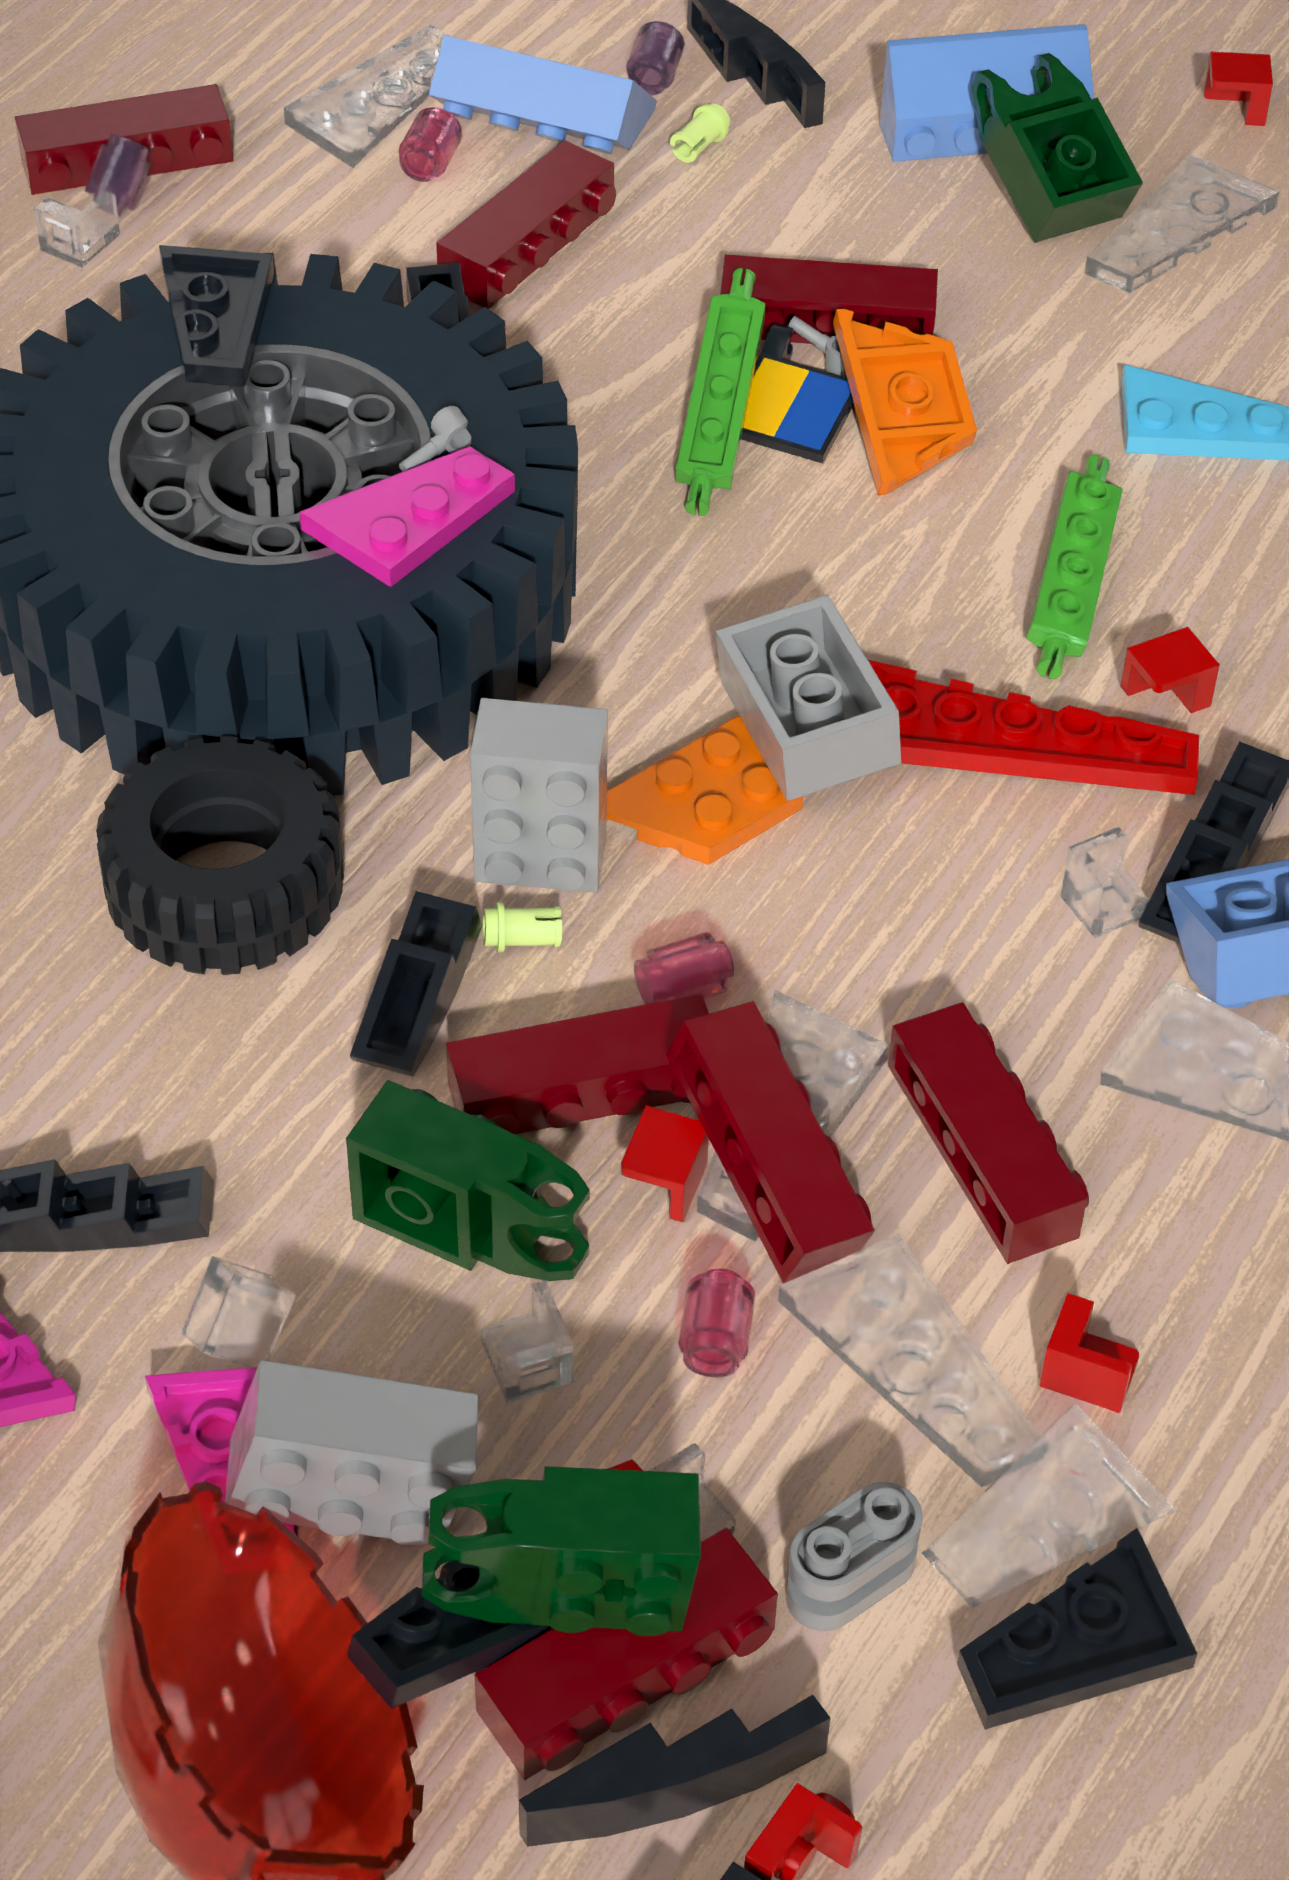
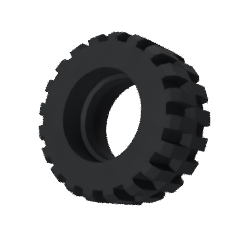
[96,736,344,975]

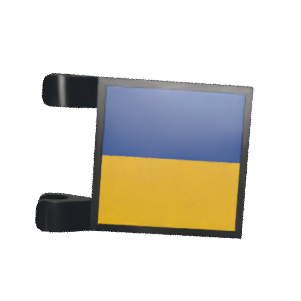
[741,323,854,464]

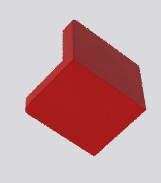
[1204,51,1273,126]
[1120,627,1220,713]
[621,1105,709,1222]
[1039,1293,1140,1413]

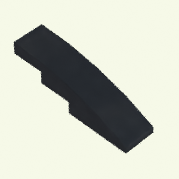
[687,0,826,128]
[1139,741,1289,944]
[0,1159,214,1252]
[518,1694,831,1847]

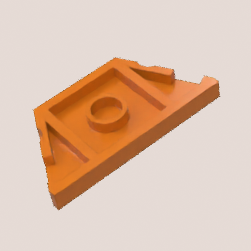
[833,309,977,495]
[607,715,803,865]

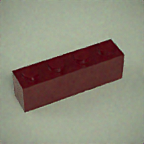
[15,84,233,195]
[436,140,616,309]
[720,254,938,344]
[446,994,709,1134]
[666,1001,875,1285]
[888,1002,1089,1264]
[474,1527,778,1781]

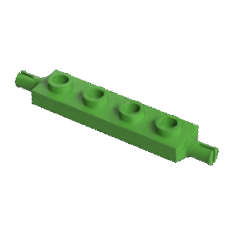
[676,268,766,516]
[1026,454,1123,679]

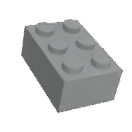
[716,595,901,801]
[470,698,608,893]
[224,1360,478,1547]

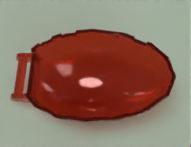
[98,1482,424,1880]

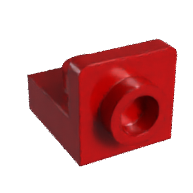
[744,1783,863,1880]

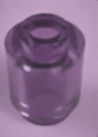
[626,21,685,95]
[84,134,151,217]

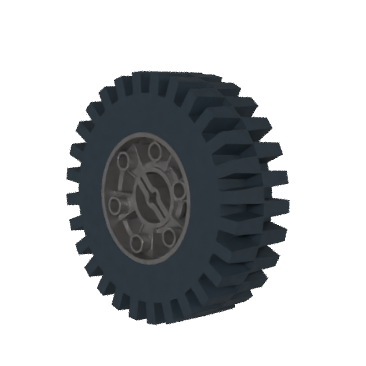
[0,253,578,796]

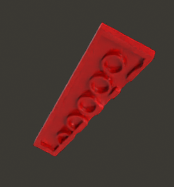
[867,659,1199,795]

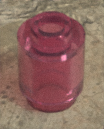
[399,107,463,182]
[634,932,734,1004]
[678,1268,755,1378]

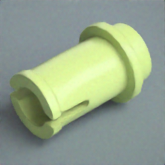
[670,103,730,163]
[482,902,562,953]

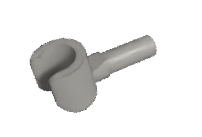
[788,316,845,376]
[399,406,471,472]

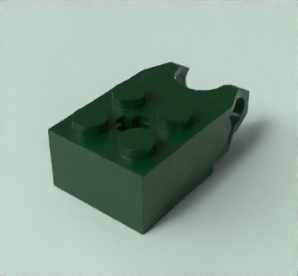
[971,53,1143,243]
[346,1080,590,1281]
[421,1466,701,1636]

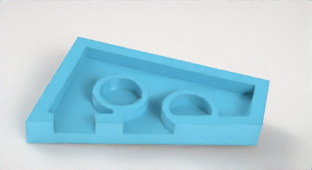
[1121,364,1289,461]

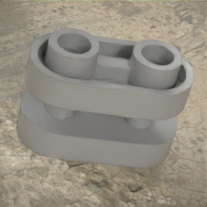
[786,1482,923,1631]

